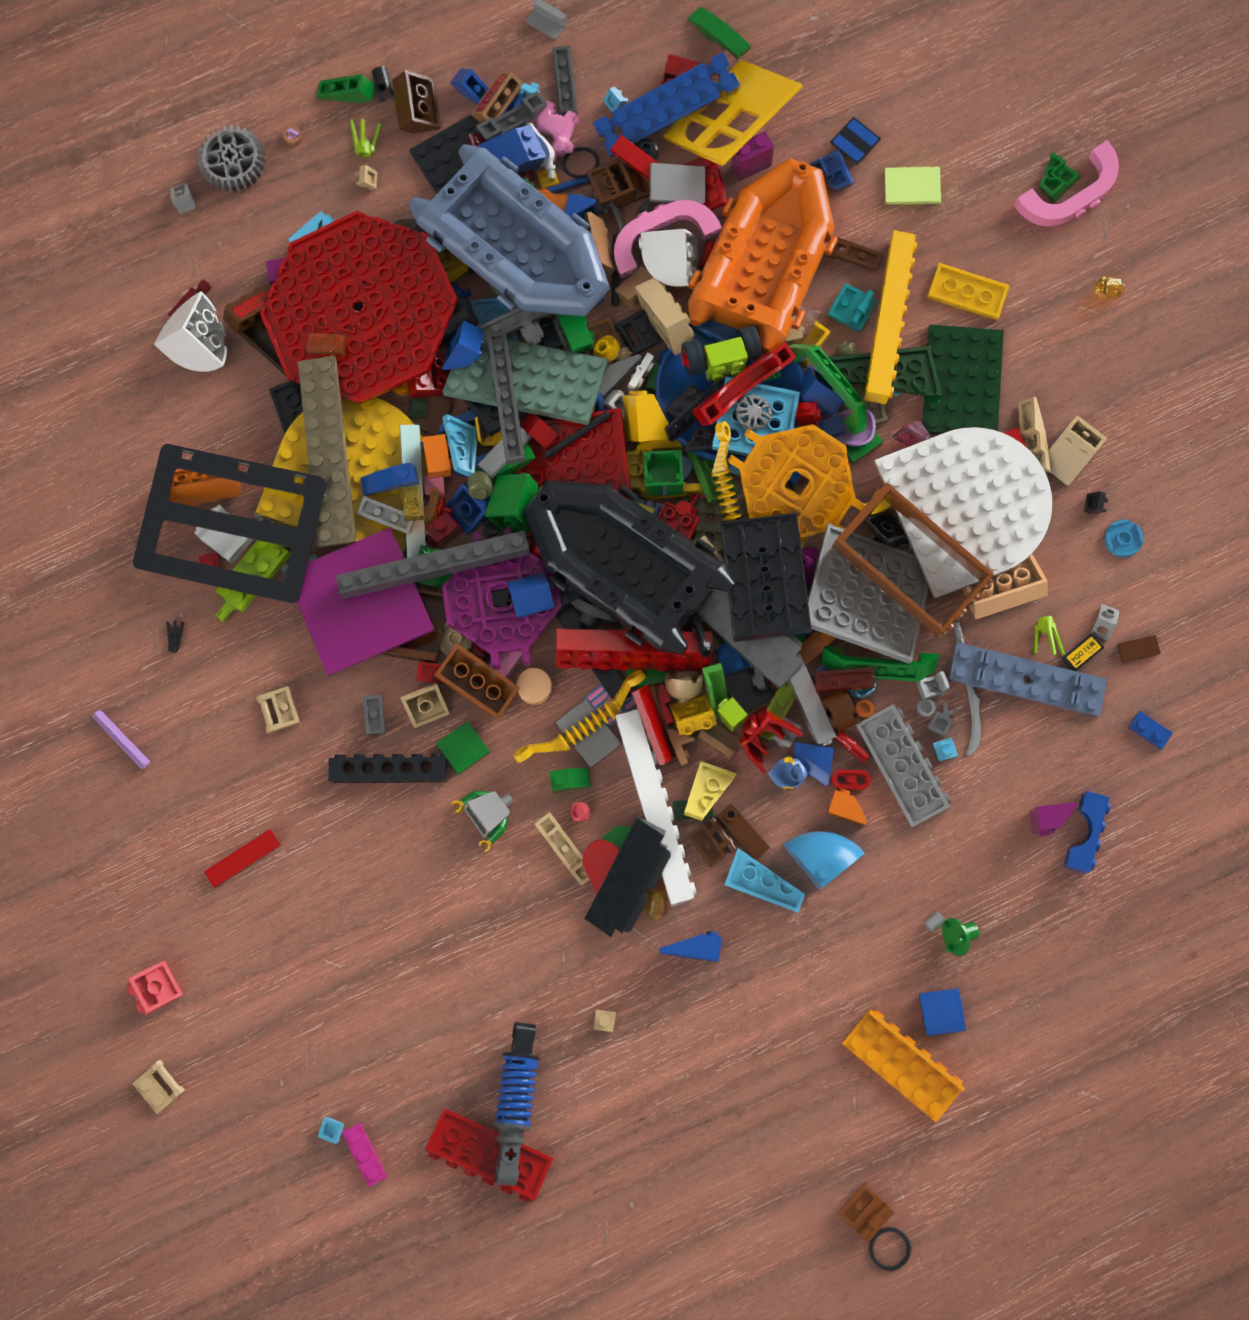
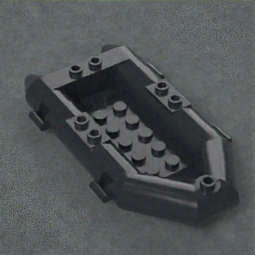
[524,480,736,655]

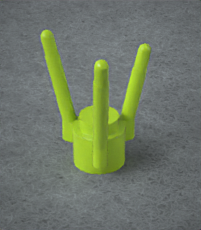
[350,118,381,158]
[1033,616,1065,656]

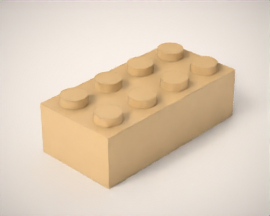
[635,277,695,355]

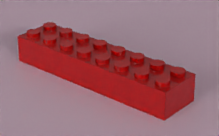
[556,629,713,672]

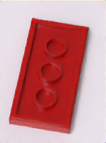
[632,684,675,765]

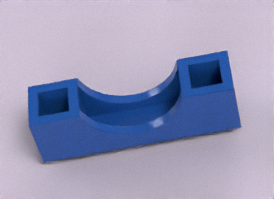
[1063,791,1111,874]

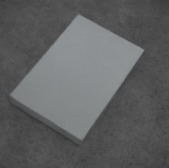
[650,163,705,205]
[555,699,621,768]

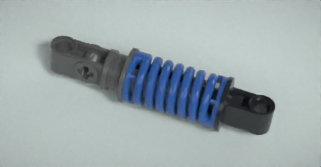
[493,1022,540,1186]

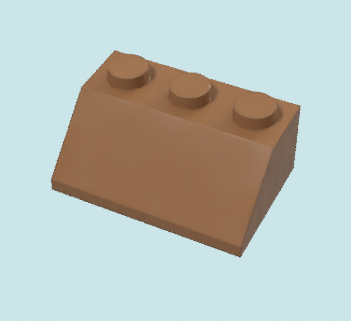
[583,212,616,279]

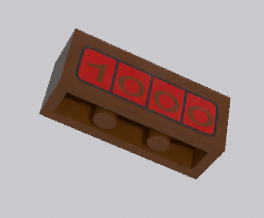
[223,283,271,334]

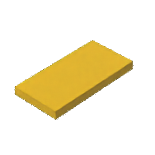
[927,263,1010,321]

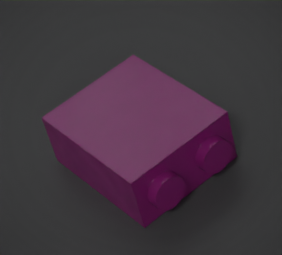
[731,131,774,182]

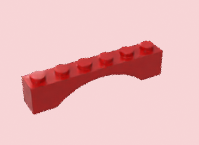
[692,342,796,426]

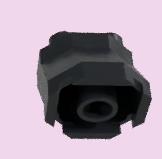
[439,297,479,348]

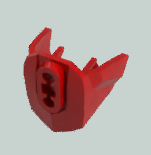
[739,707,803,774]

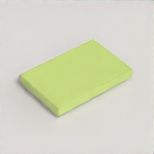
[884,167,941,205]

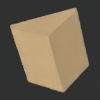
[400,683,450,729]

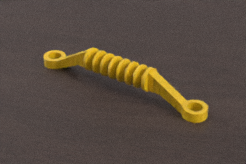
[711,421,742,521]
[513,669,646,763]

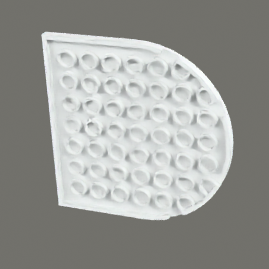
[874,428,1052,599]

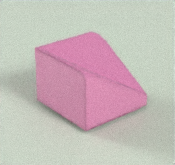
[424,476,445,498]

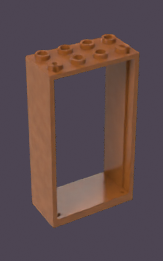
[832,482,994,638]

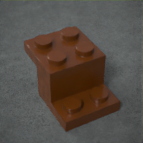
[587,158,650,209]

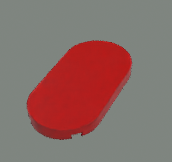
[582,839,620,895]

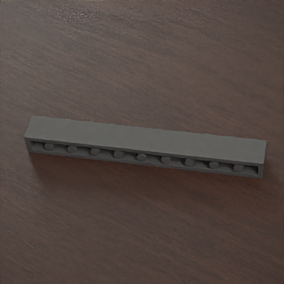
[336,531,530,599]

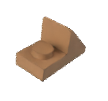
[667,729,696,768]

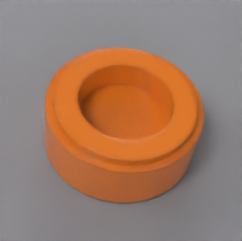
[854,699,874,719]

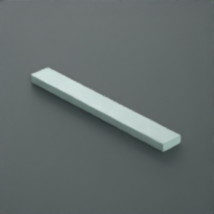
[400,425,426,558]

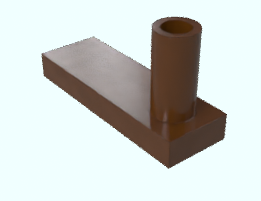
[716,804,770,860]

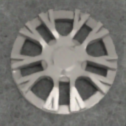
[736,394,772,430]

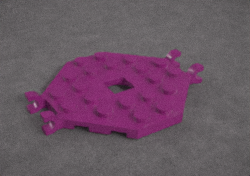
[442,527,562,670]

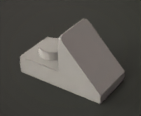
[170,183,196,214]

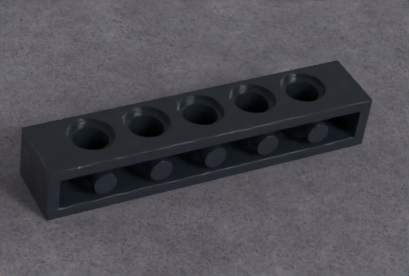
[328,754,447,783]

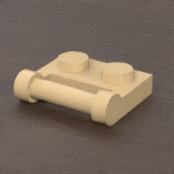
[256,686,300,734]
[132,1060,185,1114]

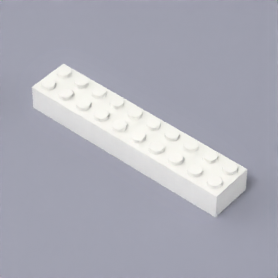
[616,709,697,907]

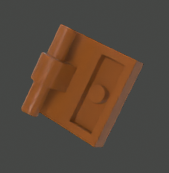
[837,1183,895,1243]

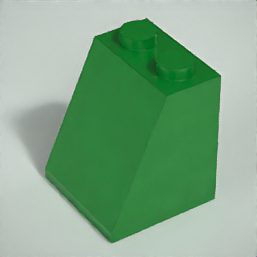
[485,473,538,533]

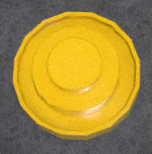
[594,335,620,363]

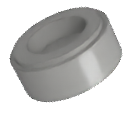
[916,699,936,718]

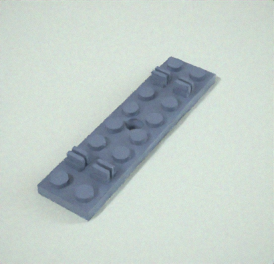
[948,642,1107,717]

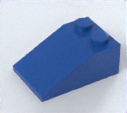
[477,125,546,173]
[659,931,722,962]

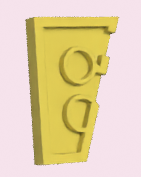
[683,761,737,821]

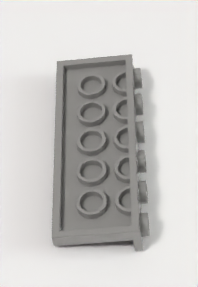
[856,704,952,827]

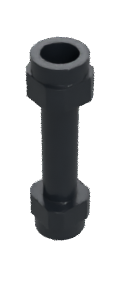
[689,613,712,657]

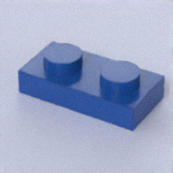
[1128,711,1173,750]

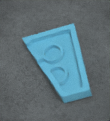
[442,414,477,477]

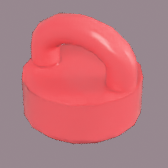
[570,802,590,821]

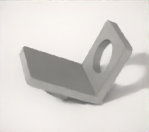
[1090,604,1120,641]

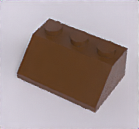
[392,70,441,133]

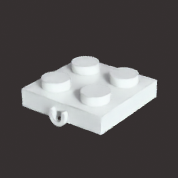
[624,353,654,395]

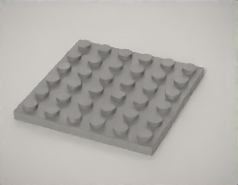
[808,524,929,664]

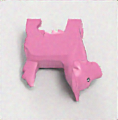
[535,100,579,162]

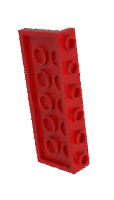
[425,1108,554,1203]

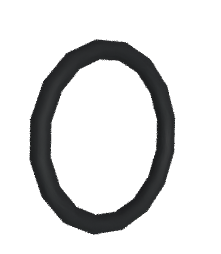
[562,147,599,179]
[869,1227,911,1271]

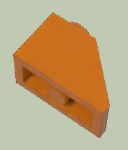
[827,789,867,827]

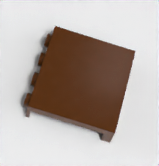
[380,586,446,664]

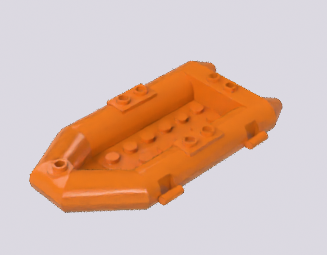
[688,158,838,353]

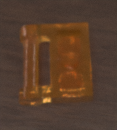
[422,487,443,526]

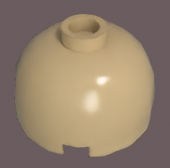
[665,670,703,703]

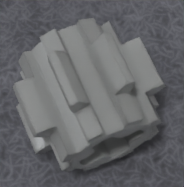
[520,320,544,344]

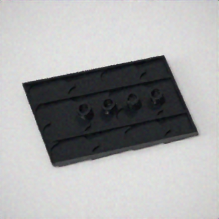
[720,513,812,642]

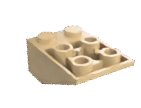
[1048,415,1107,487]

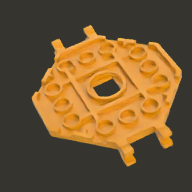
[727,424,866,538]

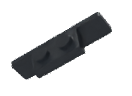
[664,381,722,442]

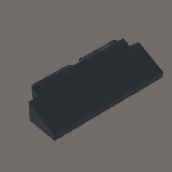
[584,816,671,937]

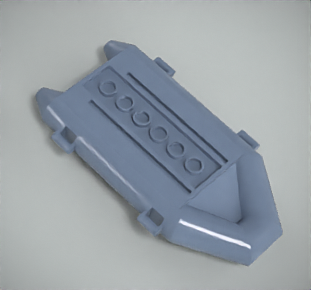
[409,144,610,317]

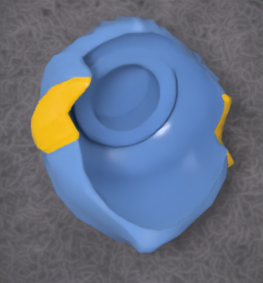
[768,757,807,789]

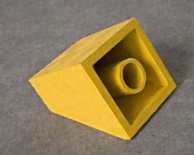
[622,391,669,442]

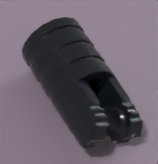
[371,66,394,103]

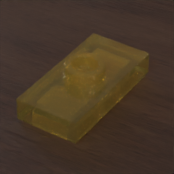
[399,486,424,521]

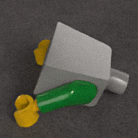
[452,791,513,852]

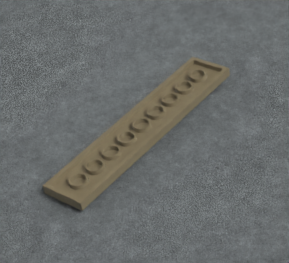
[298,356,356,548]

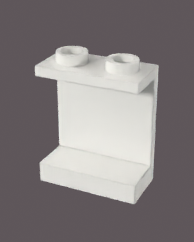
[194,505,254,565]

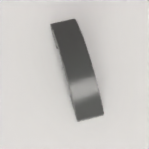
[476,91,548,141]

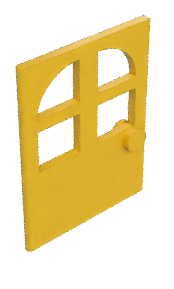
[663,60,803,166]

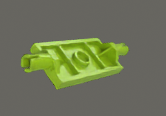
[215,540,291,623]

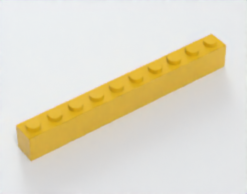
[863,230,918,405]

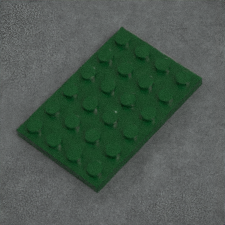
[921,324,1004,435]

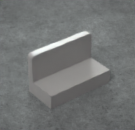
[526,0,567,40]

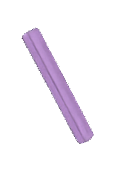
[92,710,150,769]

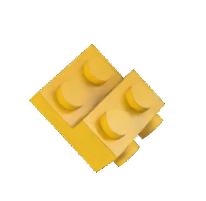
[669,694,717,735]

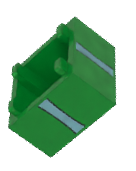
[644,450,684,496]

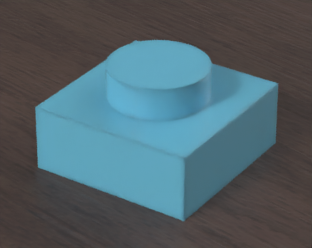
[318,1117,344,1144]

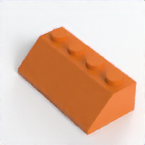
[169,469,241,506]

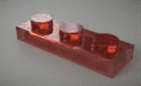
[814,667,875,693]

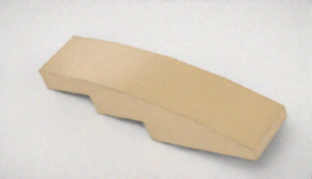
[1018,397,1050,473]

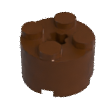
[821,688,860,732]

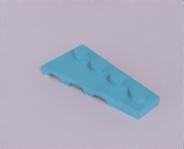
[725,848,805,913]

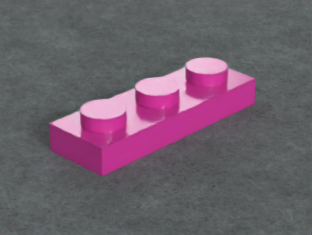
[342,1123,387,1187]

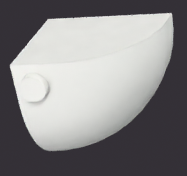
[639,229,698,287]
[154,291,227,372]

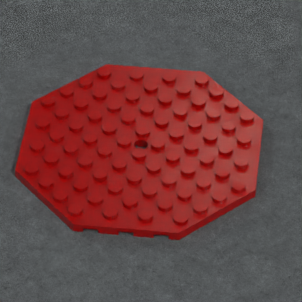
[260,211,458,405]

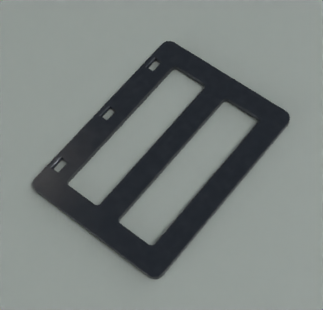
[133,444,327,603]

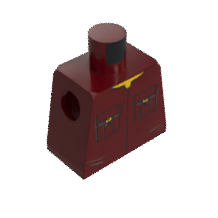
[425,512,464,550]

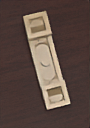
[534,812,589,886]

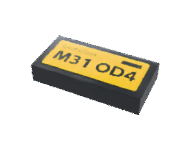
[1062,633,1104,671]

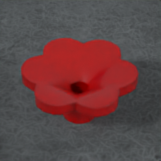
[437,498,452,518]

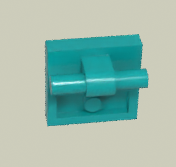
[827,283,878,333]

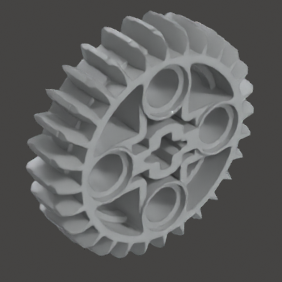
[197,125,266,192]

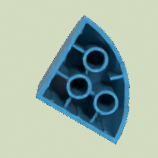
[782,831,865,891]

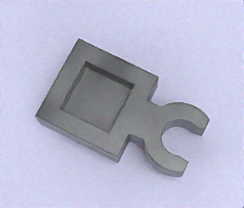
[927,702,958,738]

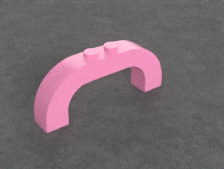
[1014,140,1119,226]
[614,200,722,279]

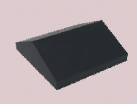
[863,511,908,548]

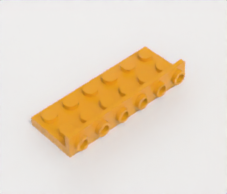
[841,1009,965,1123]

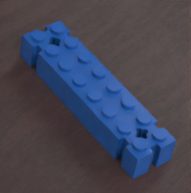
[593,52,740,158]

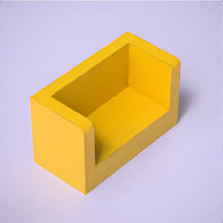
[800,321,831,367]

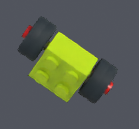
[681,326,762,382]

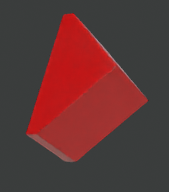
[520,413,559,449]

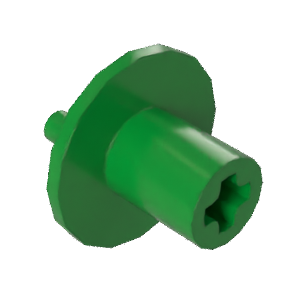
[941,917,979,957]

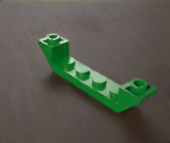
[789,344,866,435]
[821,646,939,682]

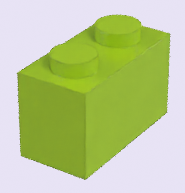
[717,697,748,733]

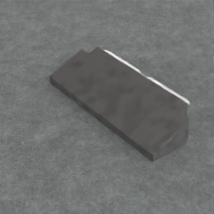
[694,591,803,690]

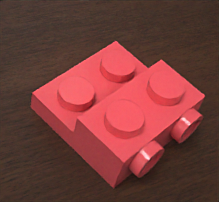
[126,960,183,1016]

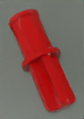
[834,731,870,763]

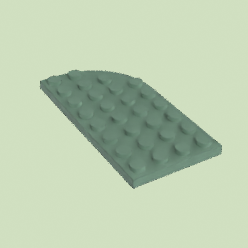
[443,340,608,425]

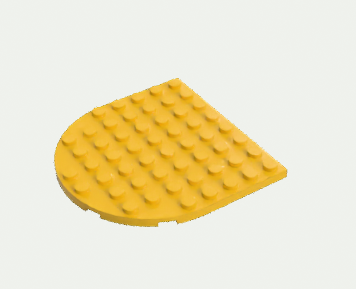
[256,398,428,555]

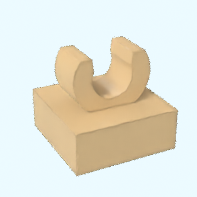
[356,165,377,190]

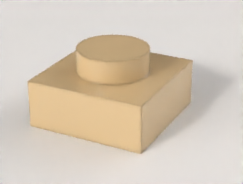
[594,1010,616,1032]

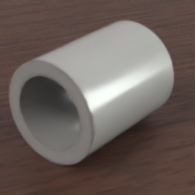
[923,911,945,933]

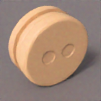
[516,668,552,705]

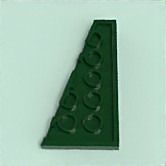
[829,346,942,399]

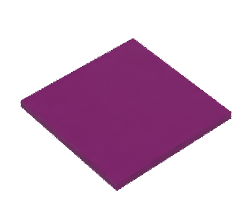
[285,527,435,677]

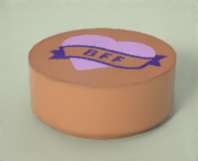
[283,126,302,146]

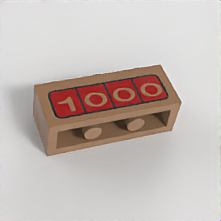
[471,71,523,124]

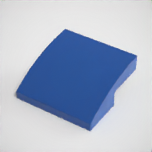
[919,988,966,1037]

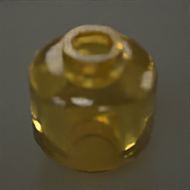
[1095,275,1125,300]
[643,890,669,920]

